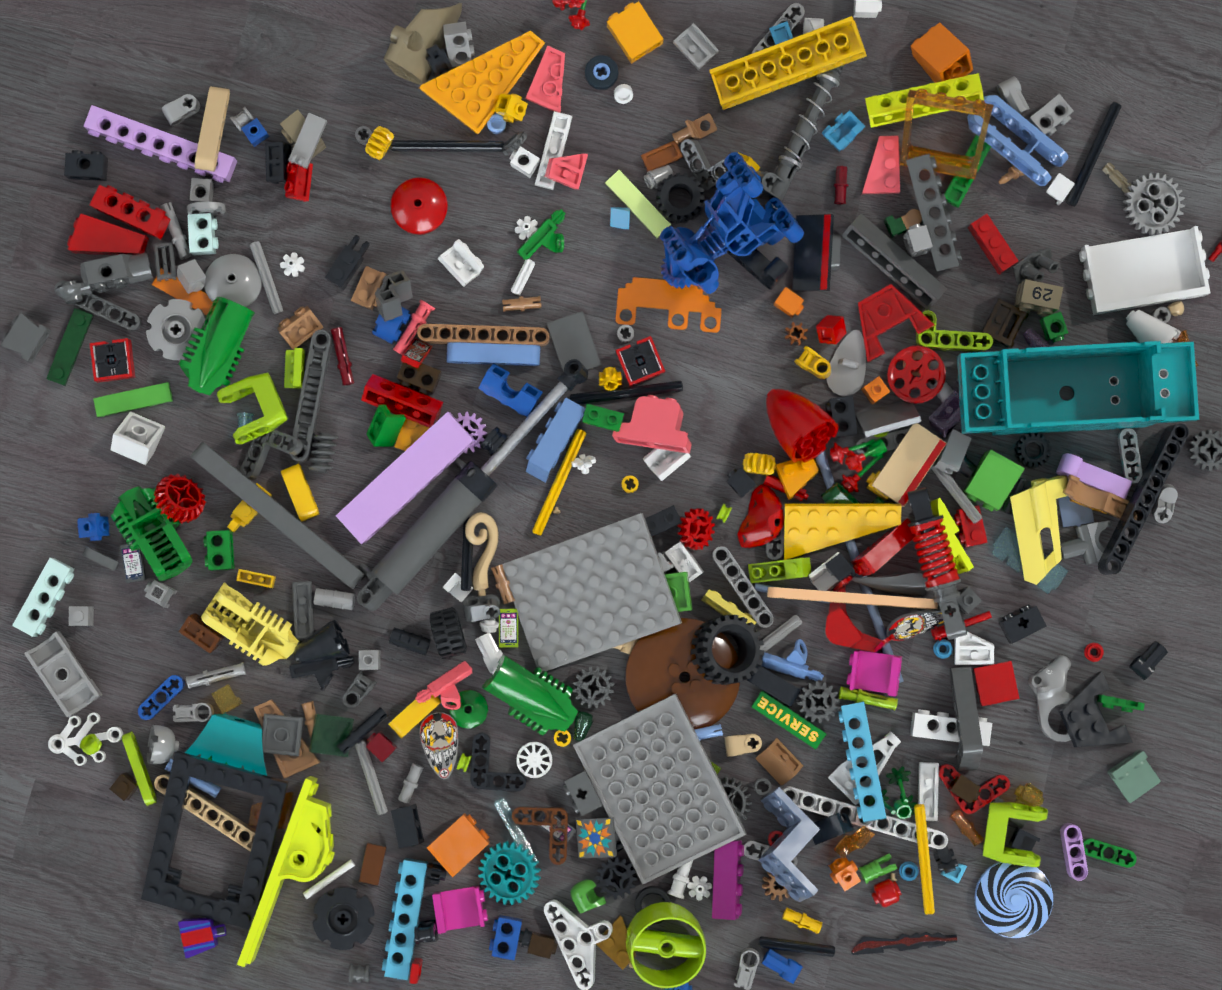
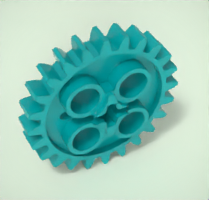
[478,841,541,905]

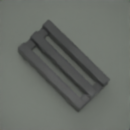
[153,242,177,281]

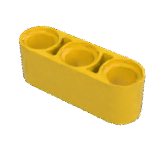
[281,463,320,522]
[388,689,441,738]

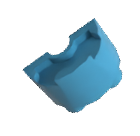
[822,110,865,152]

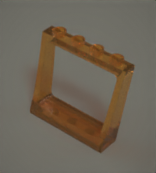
[900,89,993,179]

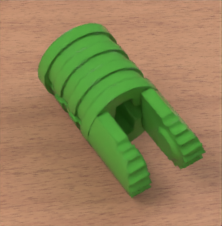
[859,853,898,884]

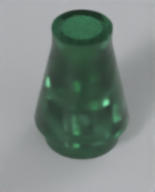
[573,711,594,741]

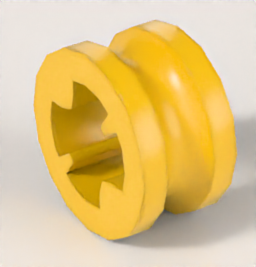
[621,475,639,493]
[554,730,571,747]

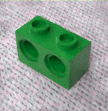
[204,530,235,571]

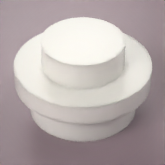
[480,619,499,633]

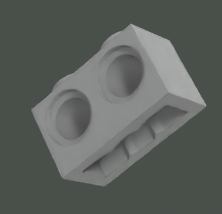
[443,21,475,67]
[1028,94,1074,137]
[903,224,933,258]

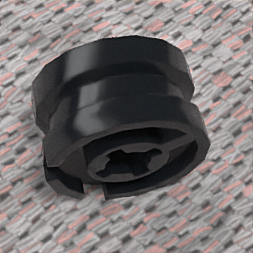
[480,427,509,456]

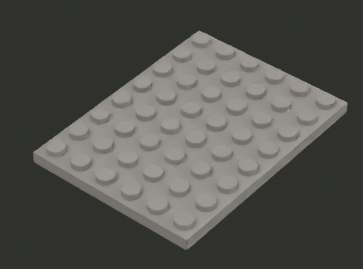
[502,513,682,672]
[573,694,747,884]

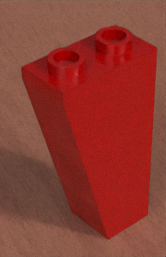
[67,213,149,255]
[851,518,915,577]

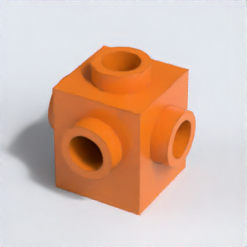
[828,855,861,891]

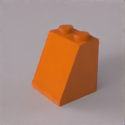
[911,22,973,83]
[427,813,490,877]

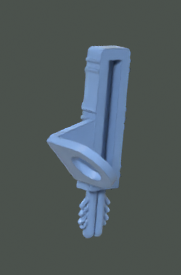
[761,639,824,681]

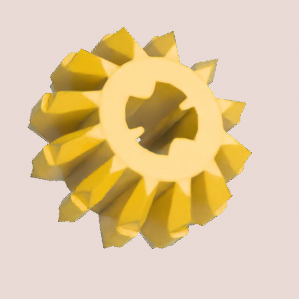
[365,126,394,160]
[743,453,776,475]

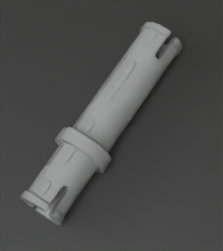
[160,202,192,260]
[186,663,246,689]

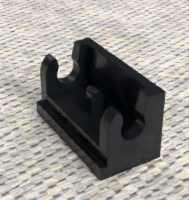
[265,142,291,184]
[391,804,424,848]
[813,813,855,845]

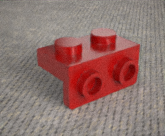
[284,162,313,202]

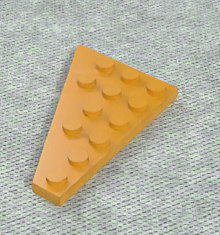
[418,31,545,134]

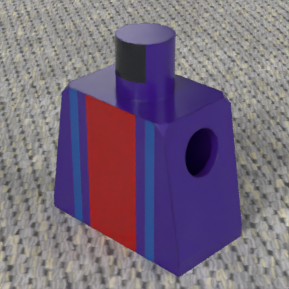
[178,918,227,958]

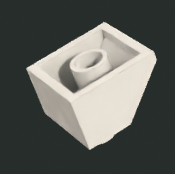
[111,412,165,465]

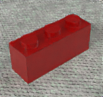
[968,214,1019,275]

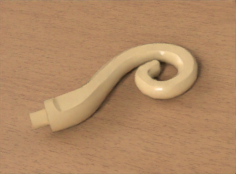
[465,512,499,596]

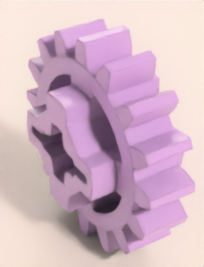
[454,412,487,454]

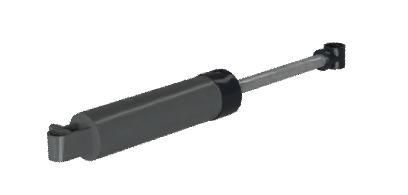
[357,359,588,611]

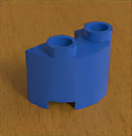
[372,306,411,344]

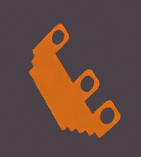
[616,277,722,333]

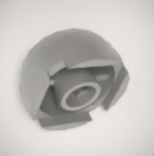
[147,725,179,764]

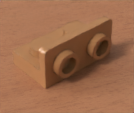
[351,266,387,311]
[277,306,323,350]

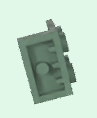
[1107,750,1161,803]

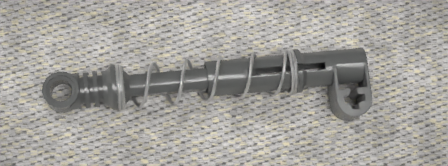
[756,65,845,202]

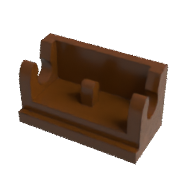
[179,613,225,653]

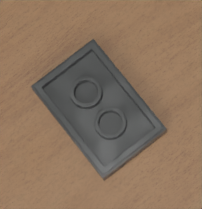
[547,311,601,373]
[855,400,921,437]

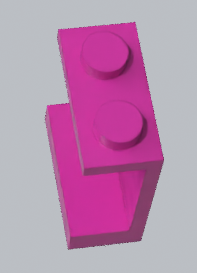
[847,650,903,696]
[432,886,488,934]

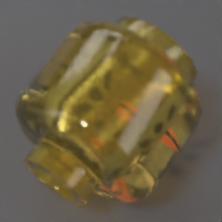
[1014,783,1044,807]

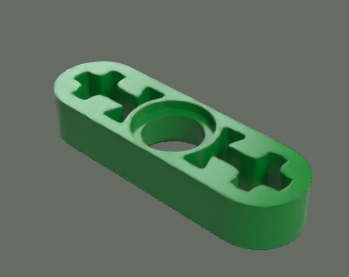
[1083,838,1137,868]

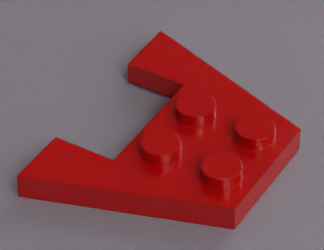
[858,284,936,362]

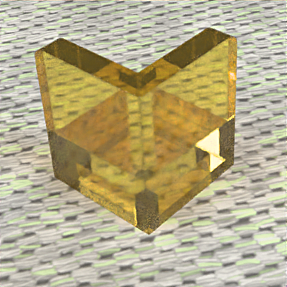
[212,685,243,714]

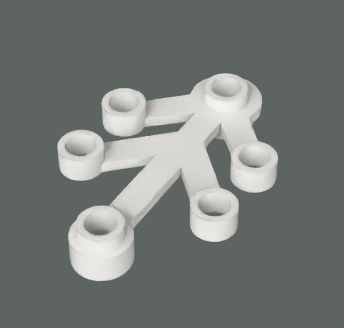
[48,712,123,766]

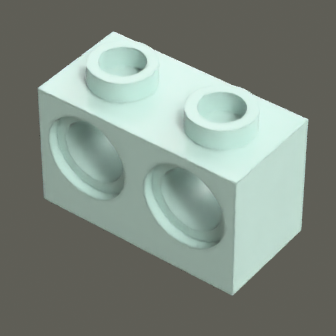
[188,213,219,255]

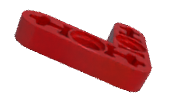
[939,764,1010,814]

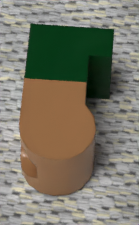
[884,209,922,238]

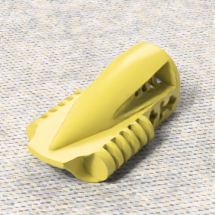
[201,582,299,666]

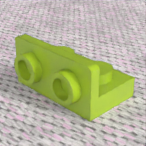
[284,348,305,389]

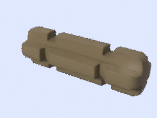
[1102,162,1132,193]

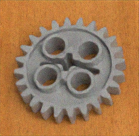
[1123,173,1185,235]

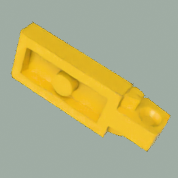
[227,483,272,532]

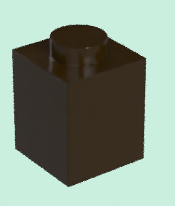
[109,772,139,801]
[948,773,981,803]
[527,931,558,959]

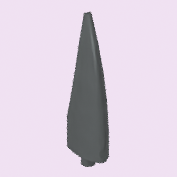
[851,572,928,596]

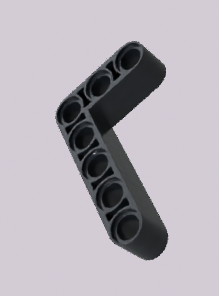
[706,224,789,290]

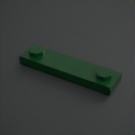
[46,308,94,386]

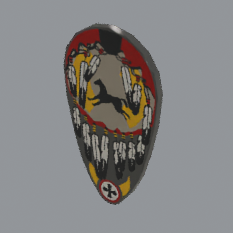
[886,609,952,641]

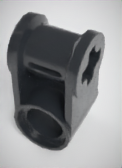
[414,920,439,944]

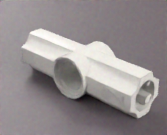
[475,633,503,674]

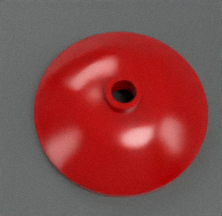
[391,177,448,235]

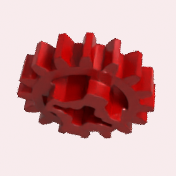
[678,508,715,550]

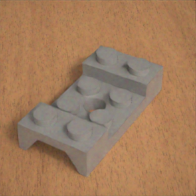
[24,631,102,717]

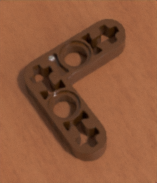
[512,806,568,865]

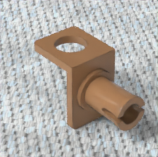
[672,113,717,144]

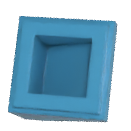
[610,207,630,229]

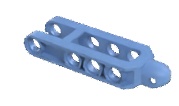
[962,95,1068,186]

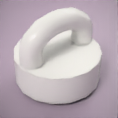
[614,84,633,104]

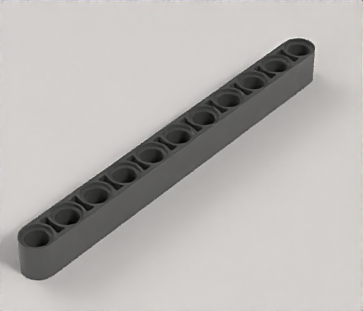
[190,441,365,590]

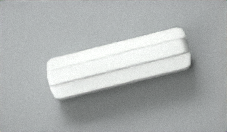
[511,259,535,295]

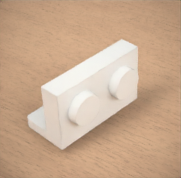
[438,239,484,287]
[643,448,691,481]

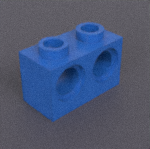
[489,915,523,960]

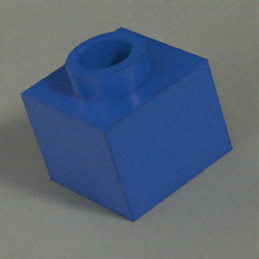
[241,118,270,147]

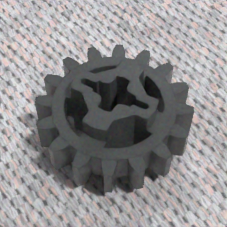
[1187,429,1222,471]
[573,667,614,708]
[797,681,840,723]

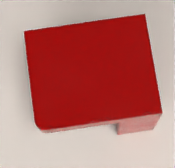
[816,315,846,345]

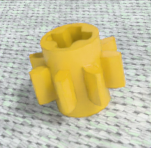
[599,367,622,391]

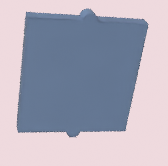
[1057,496,1094,527]

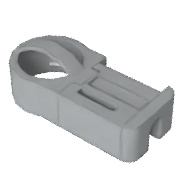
[173,702,214,722]
[734,948,760,990]

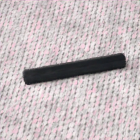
[461,517,473,591]
[759,936,835,957]

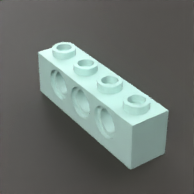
[12,558,74,637]

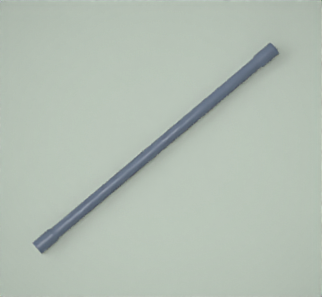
[815,450,904,683]

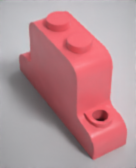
[612,395,691,454]

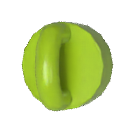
[80,734,102,755]

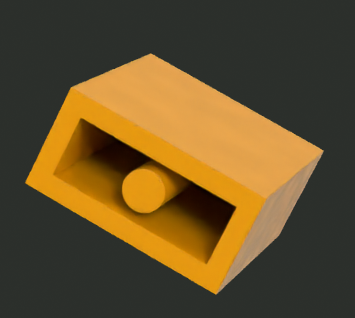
[607,1,663,64]

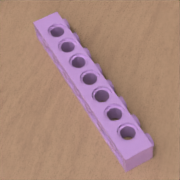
[84,105,237,183]

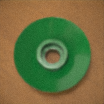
[449,690,488,729]

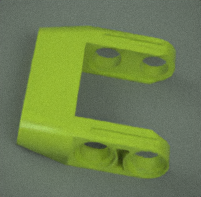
[217,372,288,444]
[983,802,1048,867]

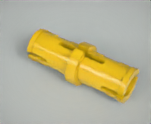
[782,907,823,934]

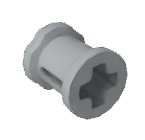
[230,107,254,131]

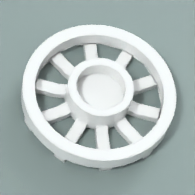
[516,742,553,778]

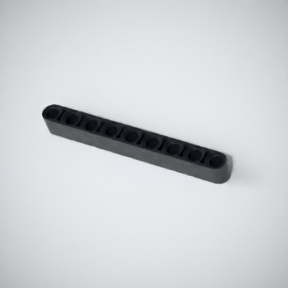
[1098,423,1189,575]

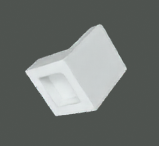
[1046,173,1075,206]
[443,573,474,602]

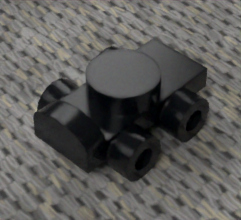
[934,845,959,874]

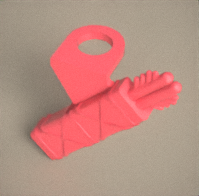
[415,661,472,710]

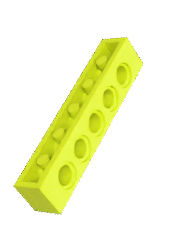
[865,73,984,128]

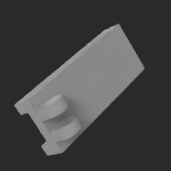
[288,113,327,169]

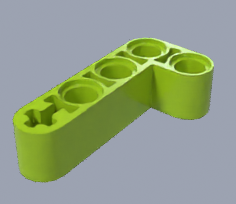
[916,310,993,352]

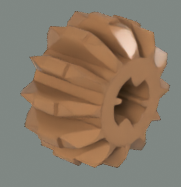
[762,872,790,901]

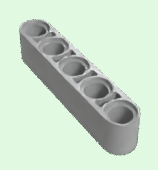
[712,546,773,628]

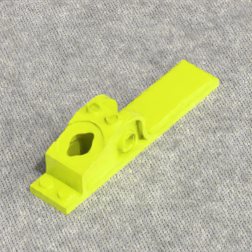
[237,776,335,967]

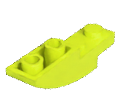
[931,498,974,574]

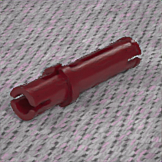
[330,327,355,386]

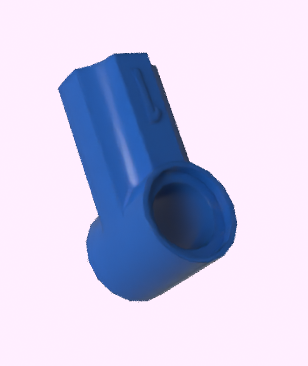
[761,949,803,984]

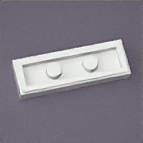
[918,762,939,821]

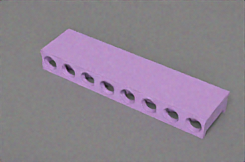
[336,412,476,544]

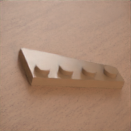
[254,700,320,778]

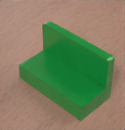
[366,405,406,447]

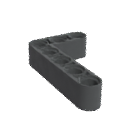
[950,667,983,771]

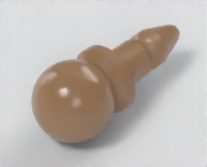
[999,165,1025,184]

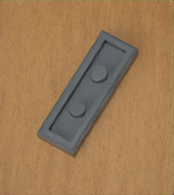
[292,581,314,640]

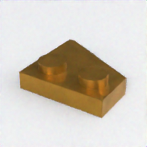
[596,915,636,970]

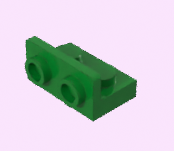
[582,404,624,432]

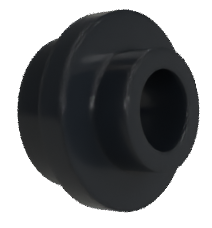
[518,928,533,948]

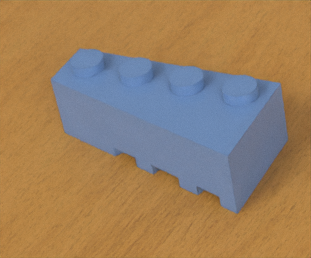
[526,398,586,483]

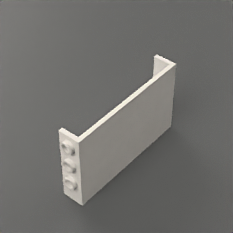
[1079,226,1210,315]

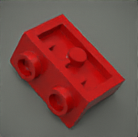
[954,505,988,548]

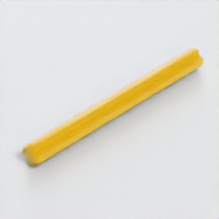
[532,429,586,536]
[914,804,935,915]

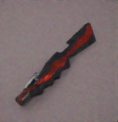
[851,932,957,955]

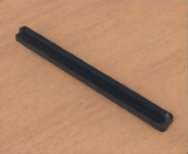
[1066,102,1122,207]
[391,140,504,152]
[570,381,683,404]

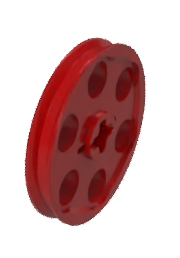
[887,346,946,404]

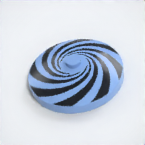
[974,862,1053,938]

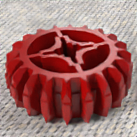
[153,473,206,524]

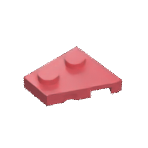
[544,154,588,189]

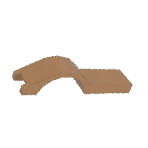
[1063,475,1137,520]

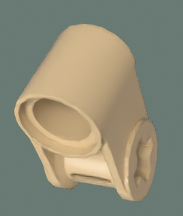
[724,734,762,757]

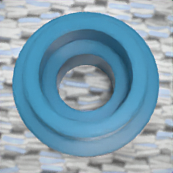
[933,639,953,659]
[899,861,919,881]

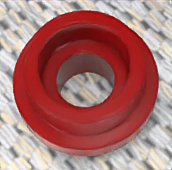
[1084,643,1104,662]

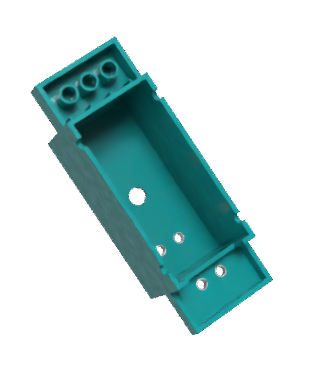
[957,341,1199,436]

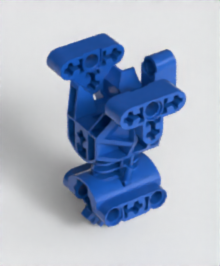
[660,152,804,294]

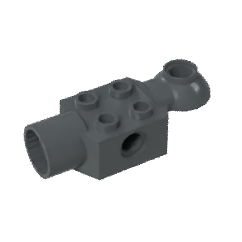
[55,253,153,304]

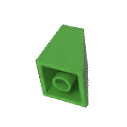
[963,450,1025,512]

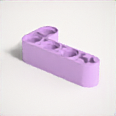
[1056,453,1132,499]

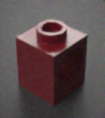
[366,732,397,763]

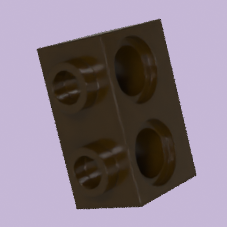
[397,362,442,395]

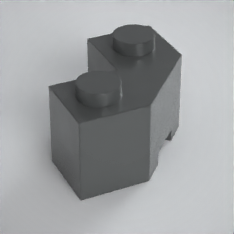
[375,270,413,321]

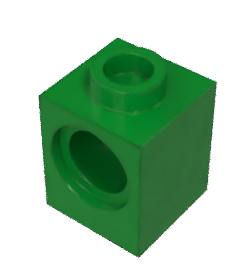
[1039,312,1068,343]

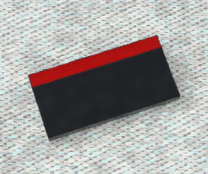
[792,214,834,292]

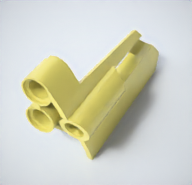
[1010,475,1068,585]

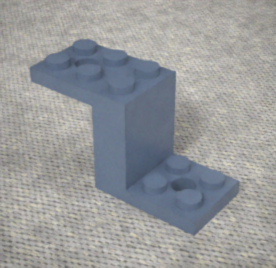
[759,787,820,902]

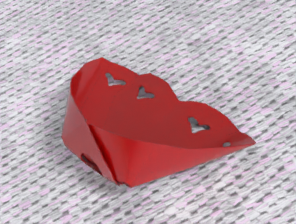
[737,484,784,548]

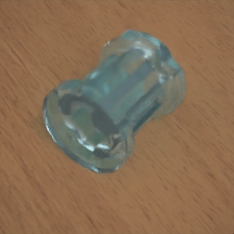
[236,413,254,430]

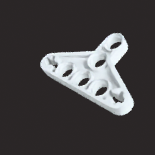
[544,899,613,990]

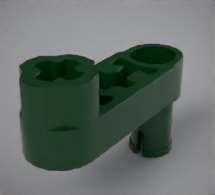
[821,482,885,504]

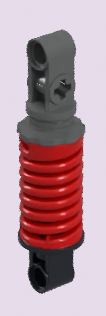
[907,487,967,640]

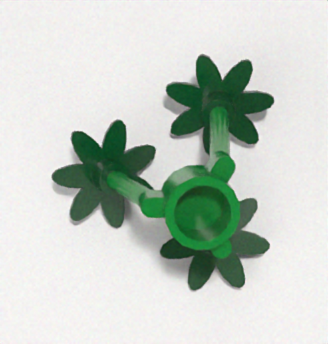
[866,766,917,819]

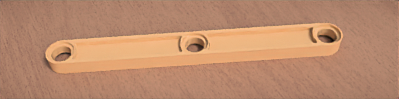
[767,587,938,609]

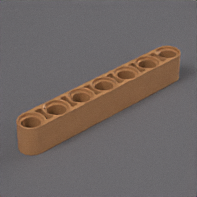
[417,324,550,347]

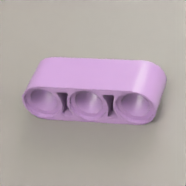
[1060,823,1088,881]

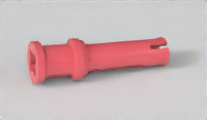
[393,300,435,355]

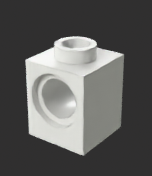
[509,146,540,178]

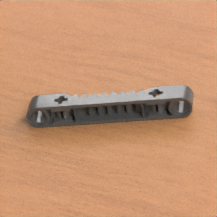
[290,330,333,463]

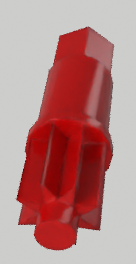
[763,475,809,501]

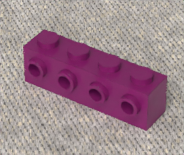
[712,840,744,920]

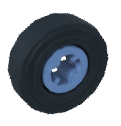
[585,55,619,90]

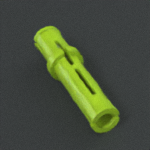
[838,686,898,711]

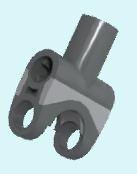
[1060,521,1120,565]

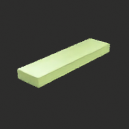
[605,170,671,238]

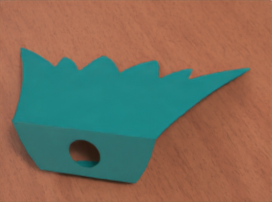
[185,714,267,776]

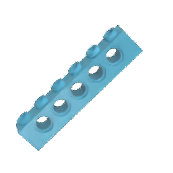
[838,702,887,823]
[382,858,428,980]

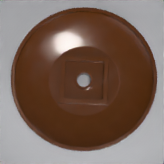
[625,618,740,729]

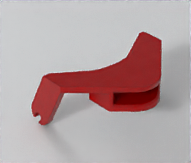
[825,575,895,653]

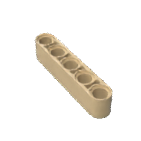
[195,86,230,172]

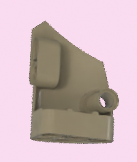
[383,2,462,85]

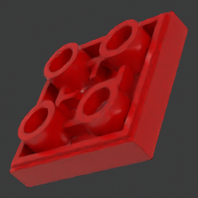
[973,661,1020,706]

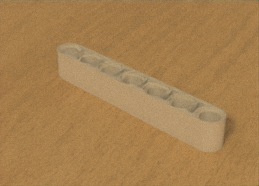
[154,774,256,852]

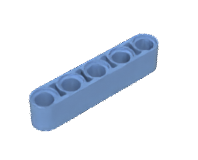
[446,342,540,366]

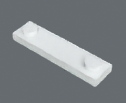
[535,111,573,190]

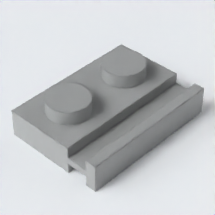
[673,23,719,70]

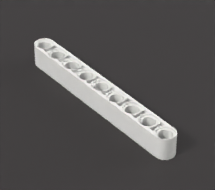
[782,786,948,849]

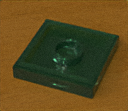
[309,713,354,757]

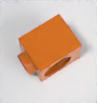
[773,287,805,318]
[861,376,890,405]

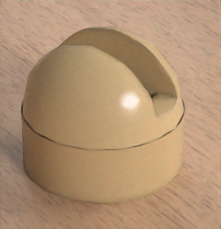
[1167,301,1184,316]

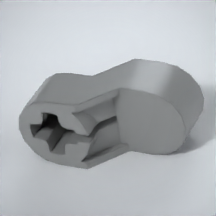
[1152,484,1178,523]

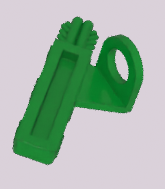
[517,209,566,260]

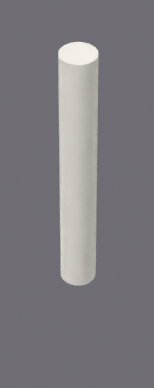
[303,859,355,899]

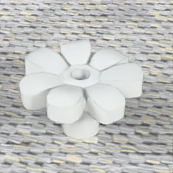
[515,216,538,240]
[280,253,305,277]
[571,454,596,474]
[687,876,712,900]

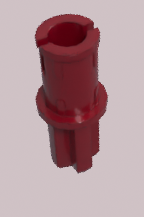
[833,166,849,205]

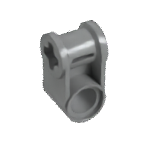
[161,94,200,126]

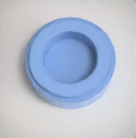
[487,114,506,134]

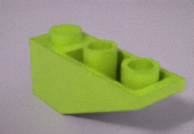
[748,557,812,583]

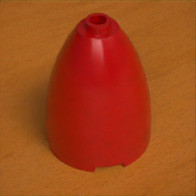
[766,389,839,463]

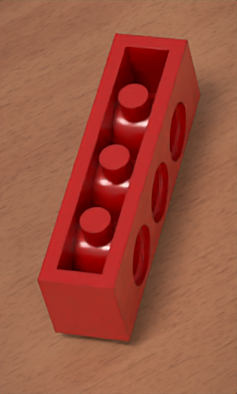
[90,185,171,240]
[361,374,444,428]

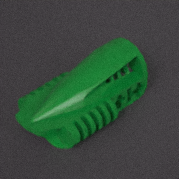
[178,297,255,395]
[111,486,193,581]
[482,655,578,736]

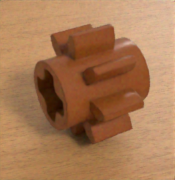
[784,322,808,346]

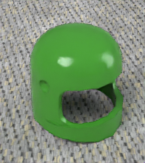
[570,879,606,914]

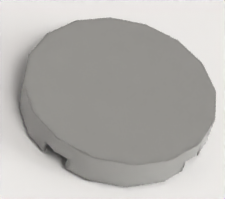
[187,202,226,216]

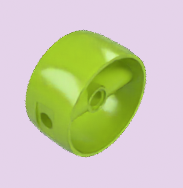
[626,902,706,988]

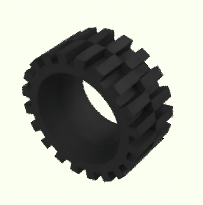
[691,615,764,685]

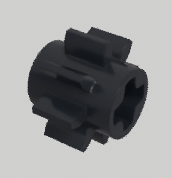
[426,859,447,885]

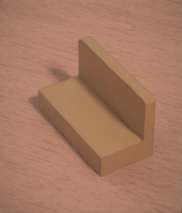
[756,738,803,786]

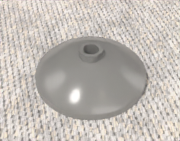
[204,254,262,307]

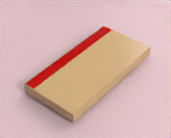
[871,423,947,507]

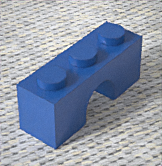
[478,363,543,417]

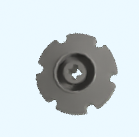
[146,299,206,361]

